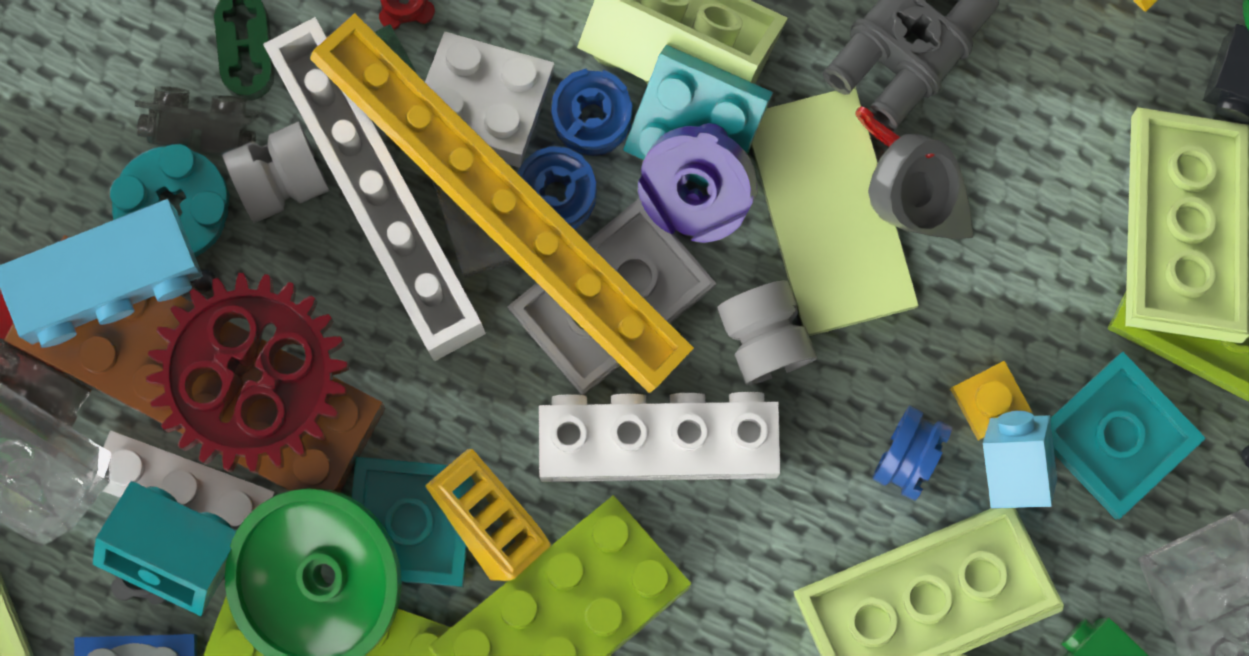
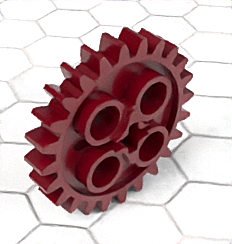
[146,273,349,474]

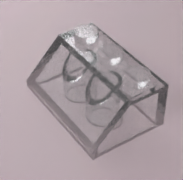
[0,383,111,547]

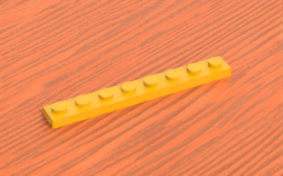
[310,13,694,393]

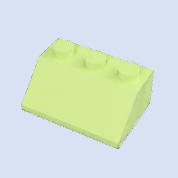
[577,0,788,84]

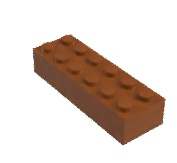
[4,235,386,493]

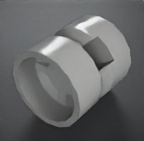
[223,121,329,223]
[717,280,817,385]

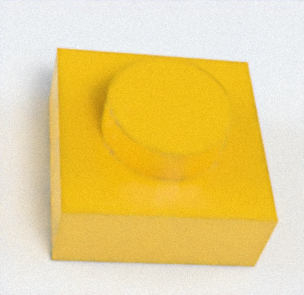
[950,360,1033,441]

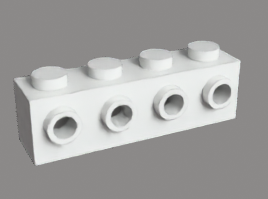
[539,392,780,482]

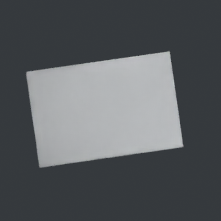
[507,198,716,395]

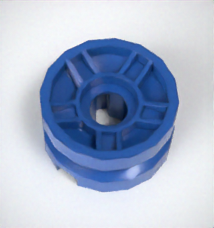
[551,68,632,156]
[517,146,597,230]
[872,405,953,501]

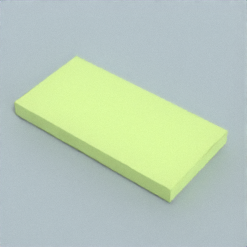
[751,87,919,336]
[1125,107,1249,344]
[794,508,1064,656]

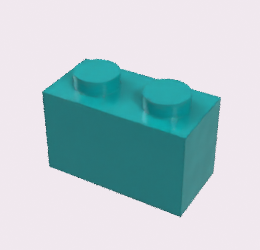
[92,480,236,616]

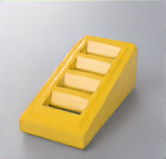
[425,449,551,581]

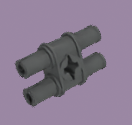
[823,0,999,131]

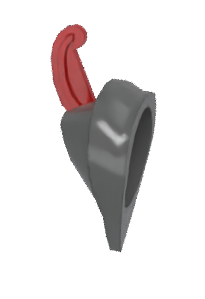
[855,106,973,239]

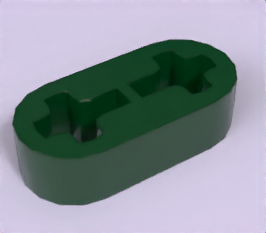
[214,0,275,101]

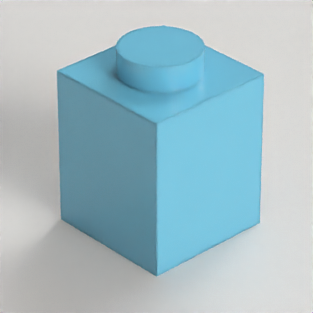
[983,411,1057,508]

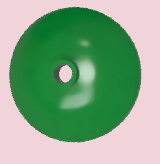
[225,488,402,656]

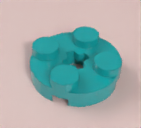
[110,144,229,257]

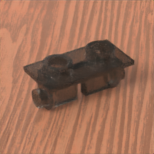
[135,86,262,155]
[0,338,92,436]

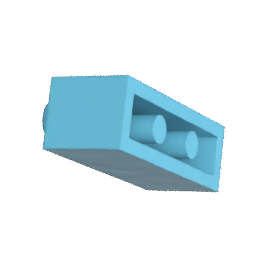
[0,199,203,348]

